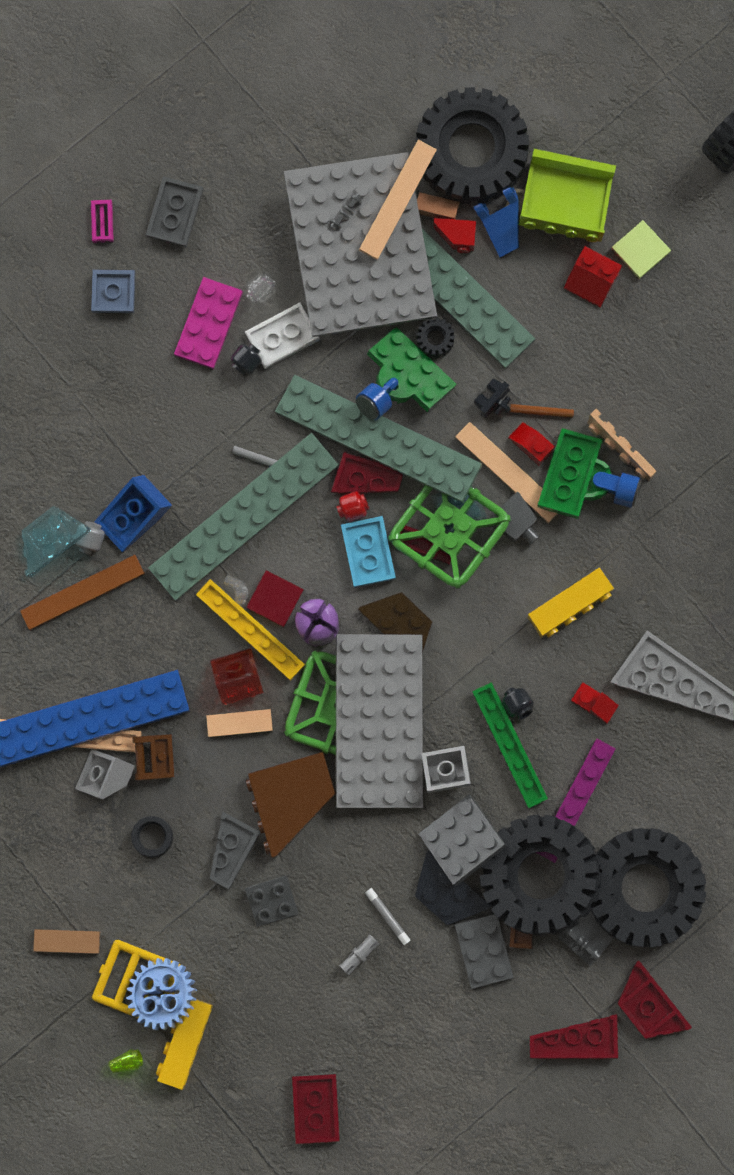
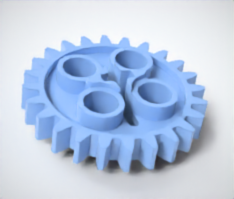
[126,958,197,1030]

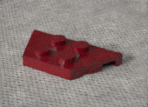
[617,960,692,1039]

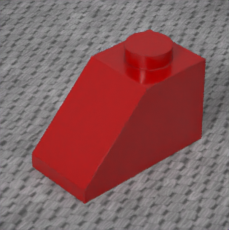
[434,218,476,253]
[508,422,555,466]

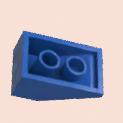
[95,475,172,552]

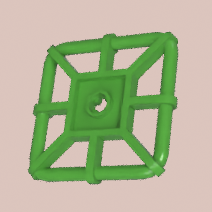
[388,485,511,589]
[284,651,336,755]

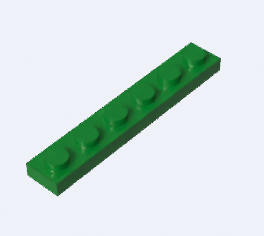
[472,682,548,809]

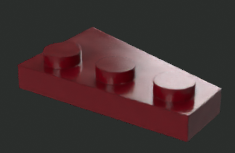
[331,452,404,494]

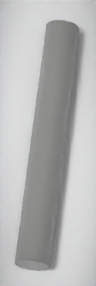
[232,446,278,467]

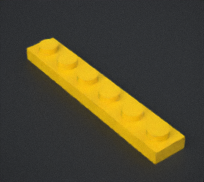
[196,579,305,681]

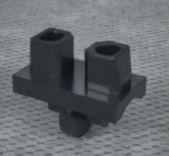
[474,378,511,419]

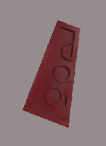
[529,1014,618,1059]

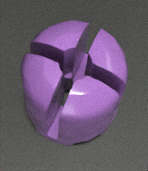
[295,599,339,647]

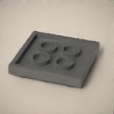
[419,794,507,886]

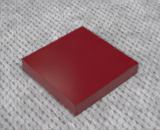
[246,570,304,628]

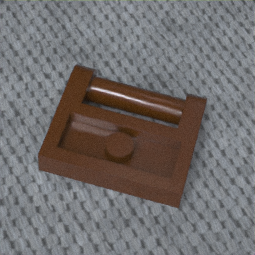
[132,734,175,780]

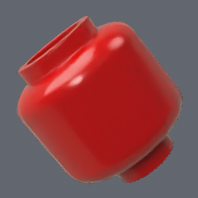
[336,491,369,522]

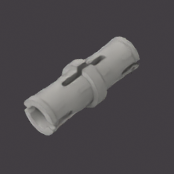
[339,934,379,975]

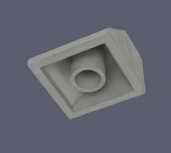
[75,749,135,799]

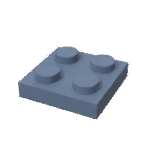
[91,270,135,313]

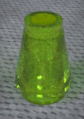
[109,1048,143,1073]

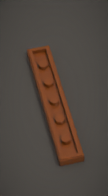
[20,555,145,630]

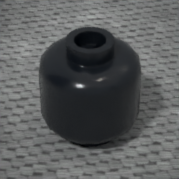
[231,343,262,376]
[502,687,534,720]

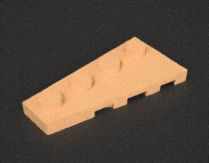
[588,409,656,481]

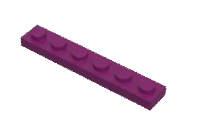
[536,739,616,863]

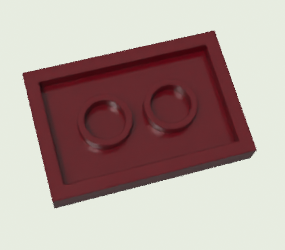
[292,1074,340,1144]

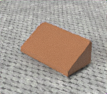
[417,192,460,219]

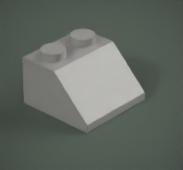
[422,746,471,793]

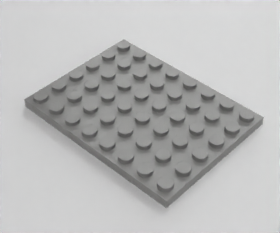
[284,152,437,337]

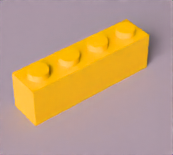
[527,567,614,638]
[156,999,213,1090]

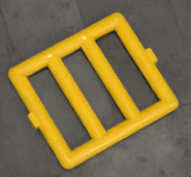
[92,940,181,1018]

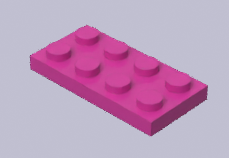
[174,277,243,370]

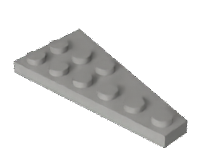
[610,631,734,722]

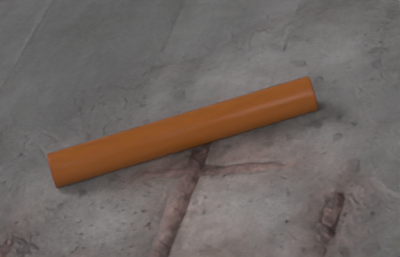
[510,404,574,418]

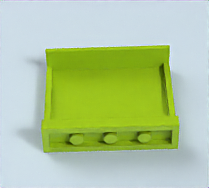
[519,149,616,242]

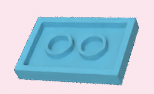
[341,516,396,588]

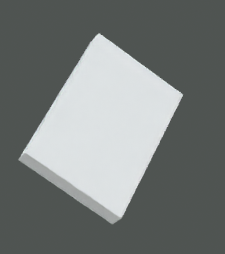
[245,303,320,369]

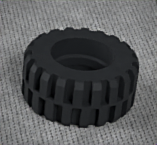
[702,110,734,174]

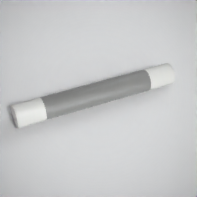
[365,888,411,945]

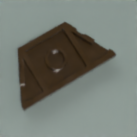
[358,592,432,653]

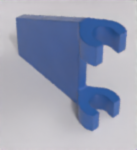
[474,187,519,257]

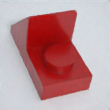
[571,682,619,724]

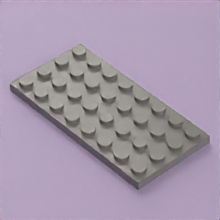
[336,634,423,808]

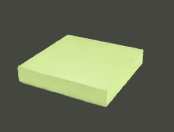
[611,220,671,279]

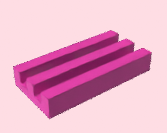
[91,200,114,243]

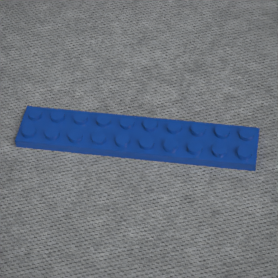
[0,670,190,767]

